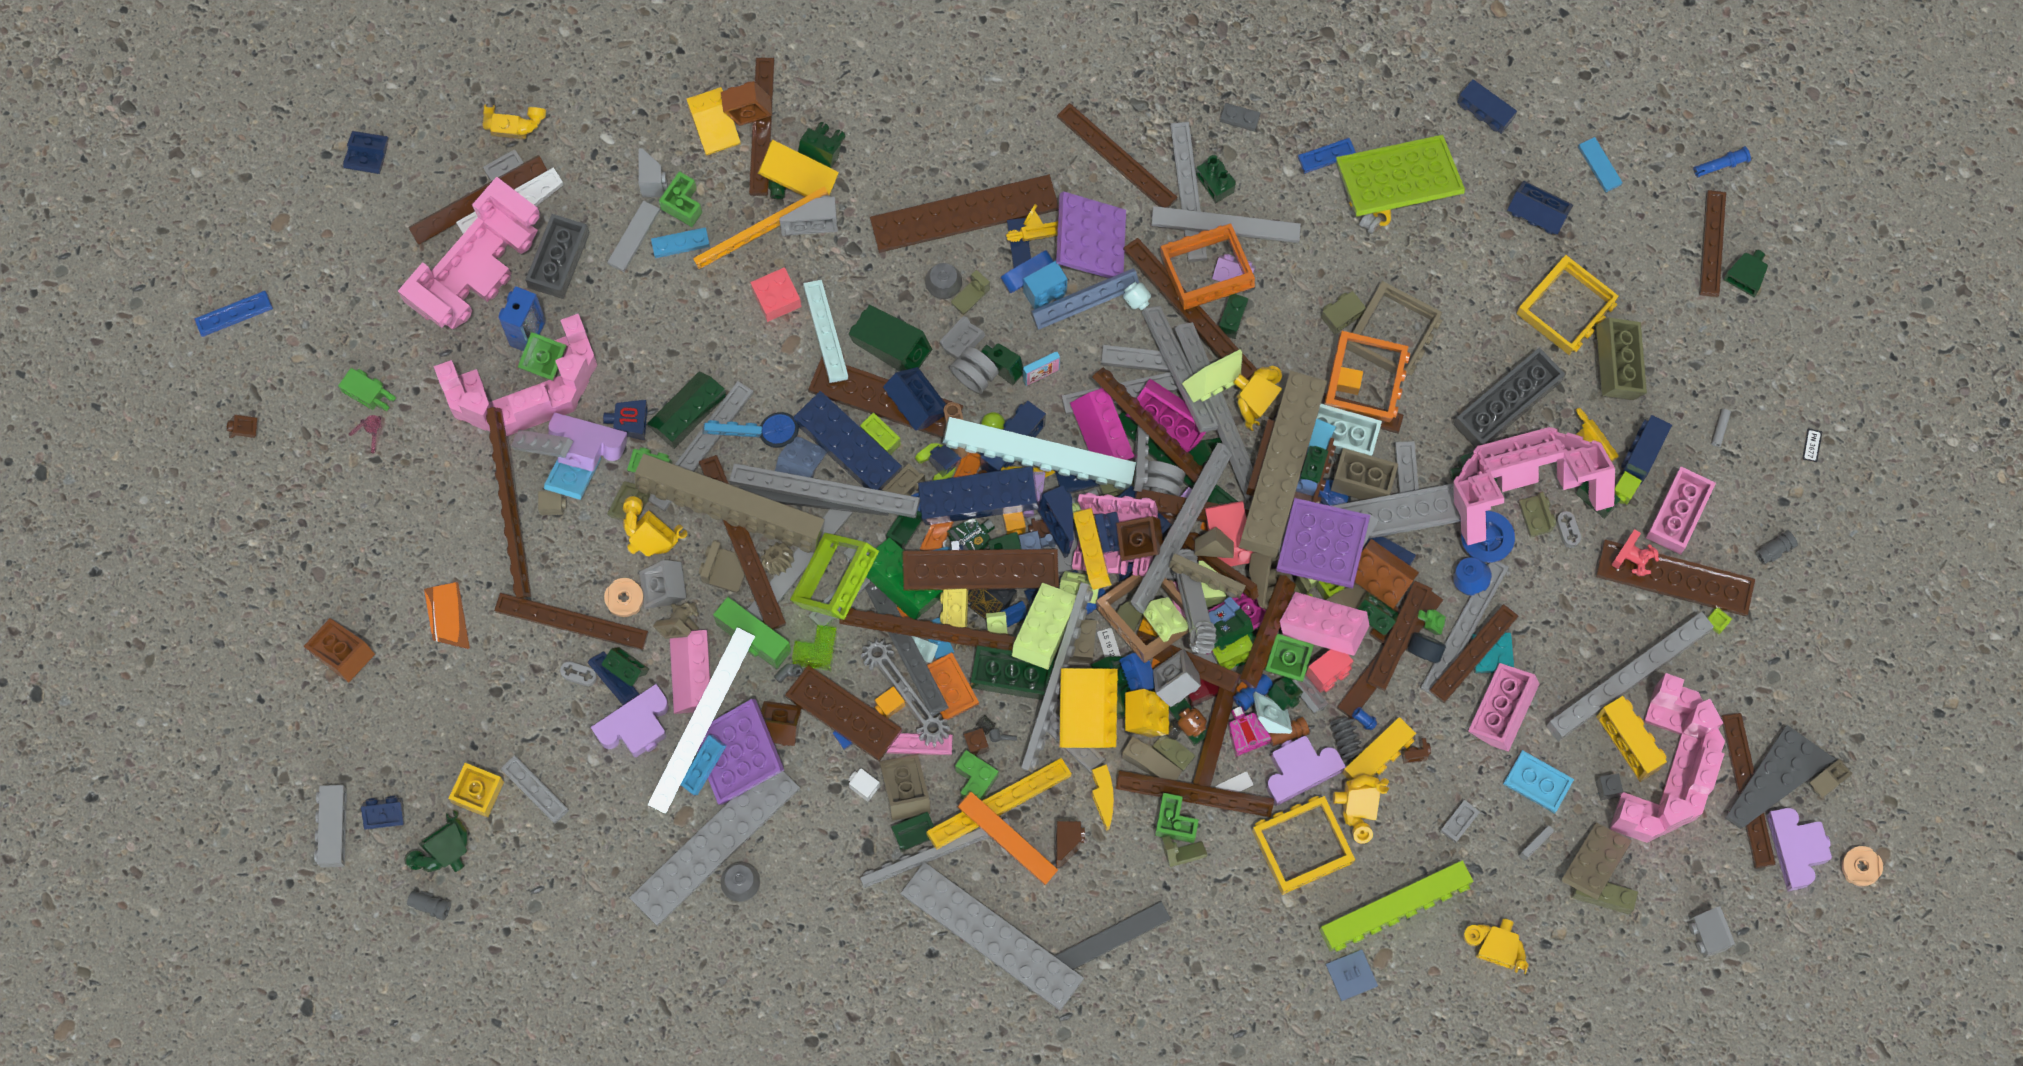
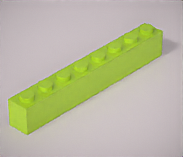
[1319,860,1474,952]

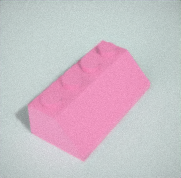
[670,630,711,714]
[1468,663,1539,752]

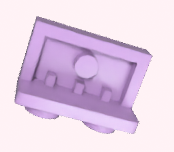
[1212,254,1256,282]

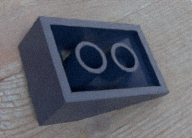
[1037,485,1074,558]

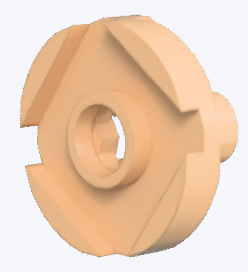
[604,578,644,617]
[1842,846,1883,887]

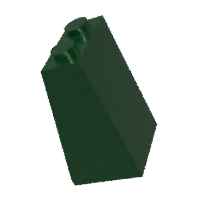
[849,304,933,372]

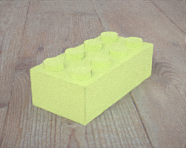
[1012,583,1076,670]

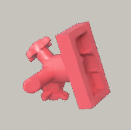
[1612,529,1659,576]

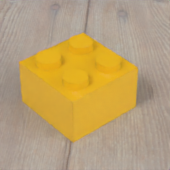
[1125,689,1169,738]
[448,763,504,818]

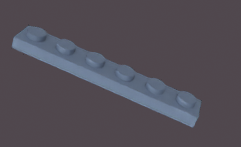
[1031,268,1139,330]

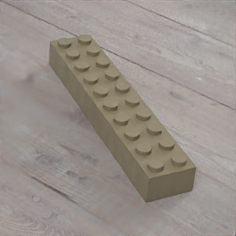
[1239,371,1327,558]
[635,454,825,553]

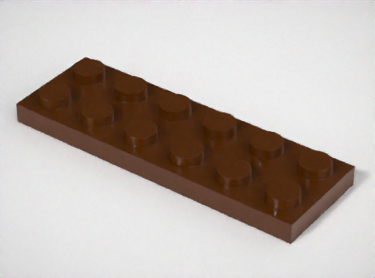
[785,665,902,761]

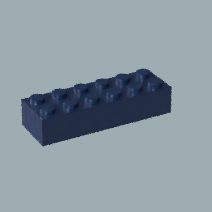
[794,391,902,491]
[918,466,1039,526]

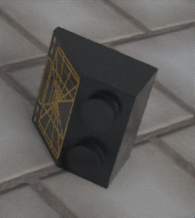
[968,589,1017,621]

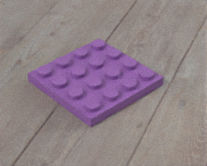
[1056,191,1126,278]
[1277,498,1370,589]
[697,699,784,805]

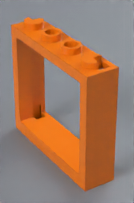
[1161,223,1255,310]
[1324,331,1410,422]

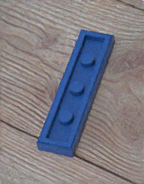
[195,291,273,337]

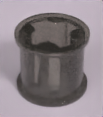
[976,715,996,735]
[1166,719,1183,740]

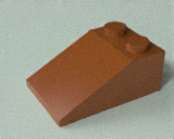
[303,618,375,683]

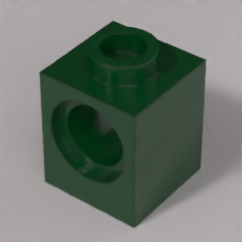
[1268,677,1303,711]

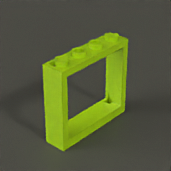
[790,533,879,620]

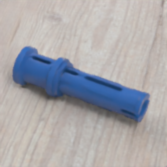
[1693,146,1751,178]

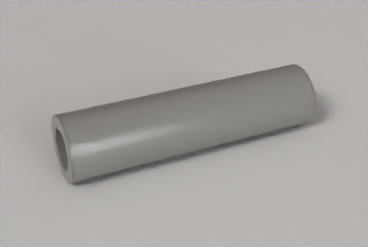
[1712,409,1731,447]

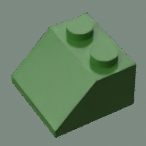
[518,332,567,381]
[1265,634,1314,682]

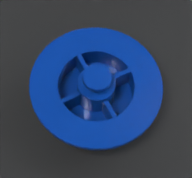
[1461,511,1515,563]

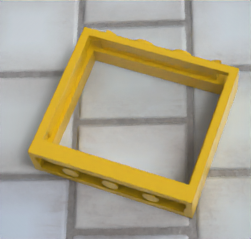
[1517,255,1619,355]
[1252,796,1355,895]

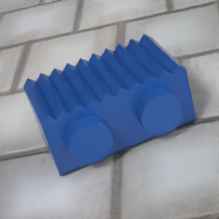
[1119,653,1155,691]

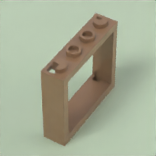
[1096,574,1189,663]

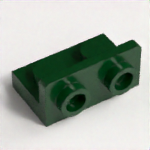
[1357,591,1399,635]
[602,647,649,686]

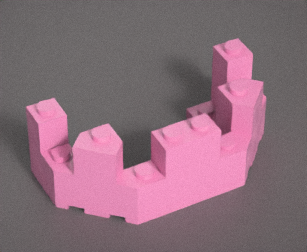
[398,177,540,329]
[434,314,597,437]
[1454,427,1615,545]
[1610,673,1725,843]

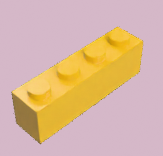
[1073,508,1111,590]
[1342,717,1416,781]

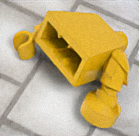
[482,104,546,139]
[1233,366,1282,431]
[623,496,687,556]
[1333,774,1389,844]
[1463,919,1528,974]

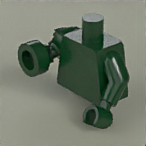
[404,810,468,872]

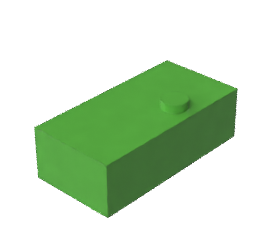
[713,597,791,670]

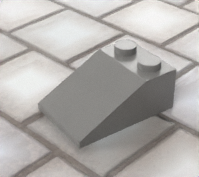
[780,195,838,236]

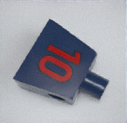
[603,400,648,440]

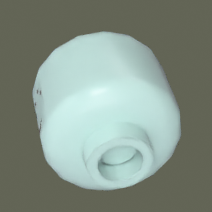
[1123,281,1151,310]

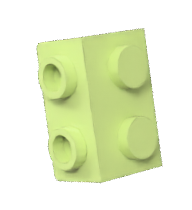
[1143,597,1188,642]

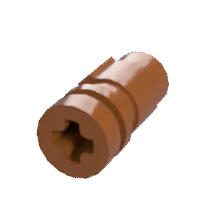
[1268,717,1310,747]

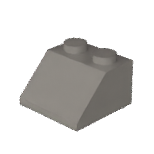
[639,148,668,198]
[639,560,687,609]
[1153,649,1201,707]
[1689,906,1735,958]

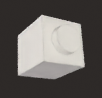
[849,769,880,801]

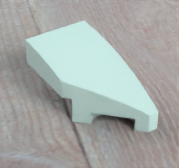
[912,636,938,663]

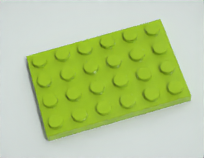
[1336,135,1465,217]

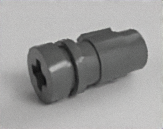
[1756,530,1798,565]
[407,891,451,920]

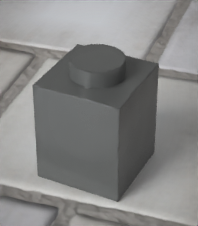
[1596,773,1623,801]

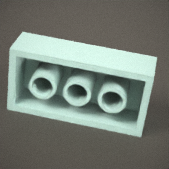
[1317,404,1382,456]

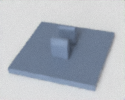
[1326,950,1378,1001]

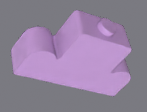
[548,412,627,471]
[591,684,669,757]
[1266,736,1346,807]
[1766,808,1832,892]

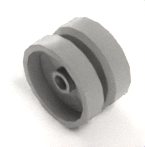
[950,346,999,394]
[1142,461,1185,496]

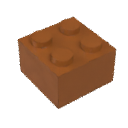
[721,81,772,126]

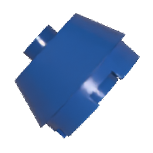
[1453,558,1492,596]

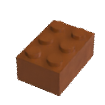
[1355,539,1419,609]

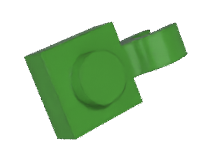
[1418,610,1446,635]

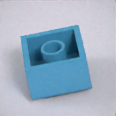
[1023,261,1068,310]

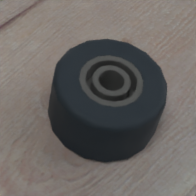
[1407,633,1446,663]

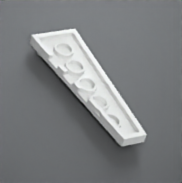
[456,167,563,234]

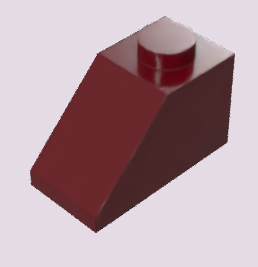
[1186,679,1219,707]

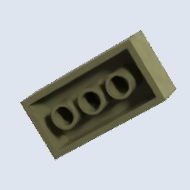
[1596,317,1647,400]

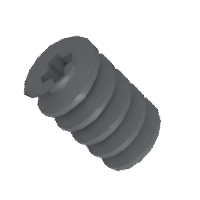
[1330,717,1364,761]

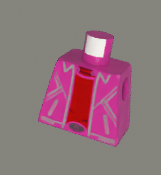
[1228,707,1271,757]

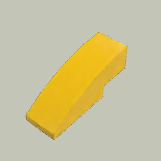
[1091,764,1114,831]

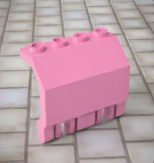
[1072,493,1158,576]

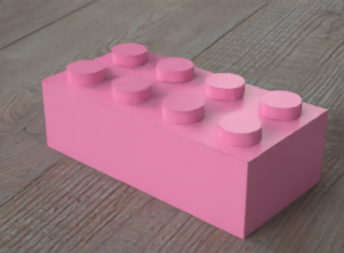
[1646,467,1716,555]
[1280,592,1369,656]

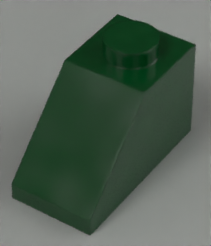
[1189,438,1223,467]

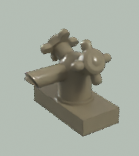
[653,602,699,639]

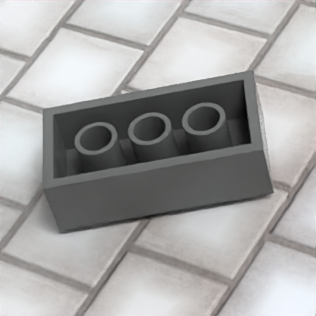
[525,214,589,299]

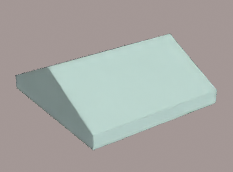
[1253,692,1292,734]

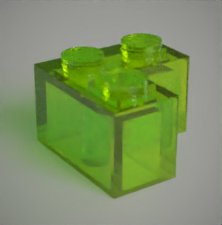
[792,625,838,671]

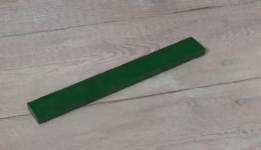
[1119,411,1238,505]

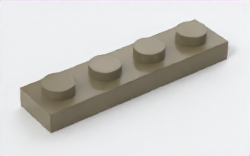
[1169,553,1246,599]

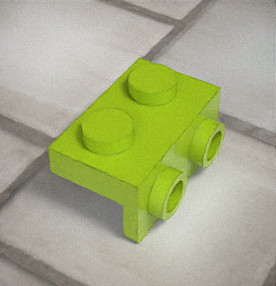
[1211,634,1253,670]

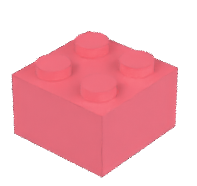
[750,267,801,322]
[1305,649,1353,693]

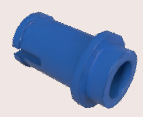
[1352,707,1377,731]

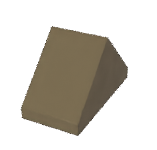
[1195,527,1234,558]

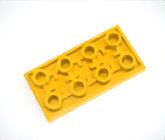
[758,140,839,197]

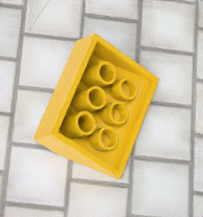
[1060,668,1118,748]

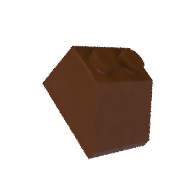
[1116,516,1163,562]
[761,701,802,746]
[1056,821,1085,868]

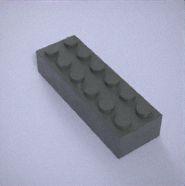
[1453,347,1566,448]

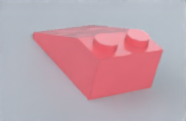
[1205,501,1253,566]

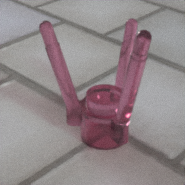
[349,415,382,454]

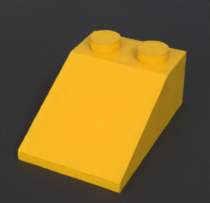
[686,87,741,155]

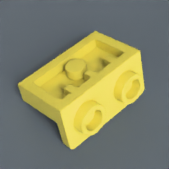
[940,589,968,628]

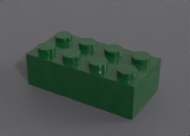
[971,645,1054,700]

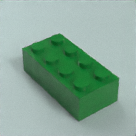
[866,537,943,620]

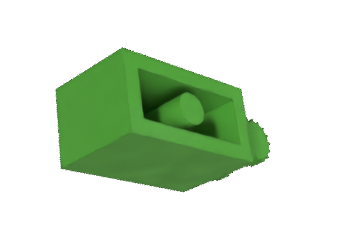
[338,368,396,411]

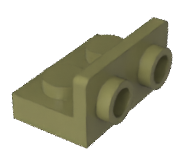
[607,481,650,521]
[1518,492,1556,537]

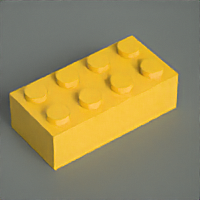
[1597,696,1667,782]

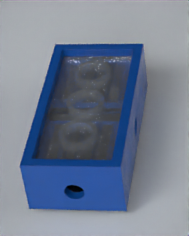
[499,286,546,351]

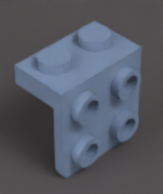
[775,436,827,478]

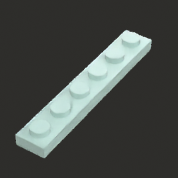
[803,280,848,383]

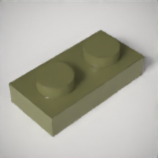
[1152,734,1195,772]

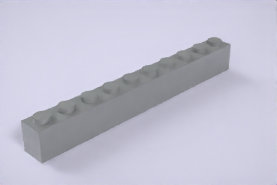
[1546,612,1714,742]

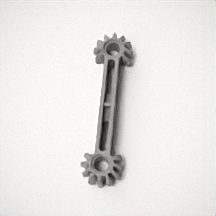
[1172,549,1217,654]
[861,638,950,747]

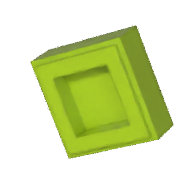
[1707,608,1732,634]

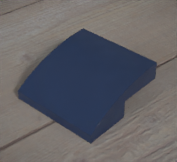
[343,131,388,174]

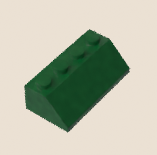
[647,371,726,449]

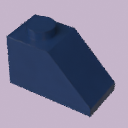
[928,445,961,477]

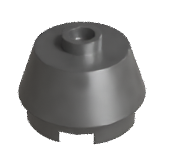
[925,263,962,300]
[720,863,760,902]

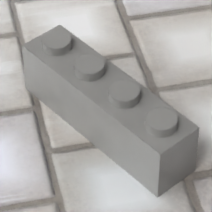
[314,785,347,867]

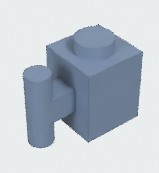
[1019,531,1056,549]

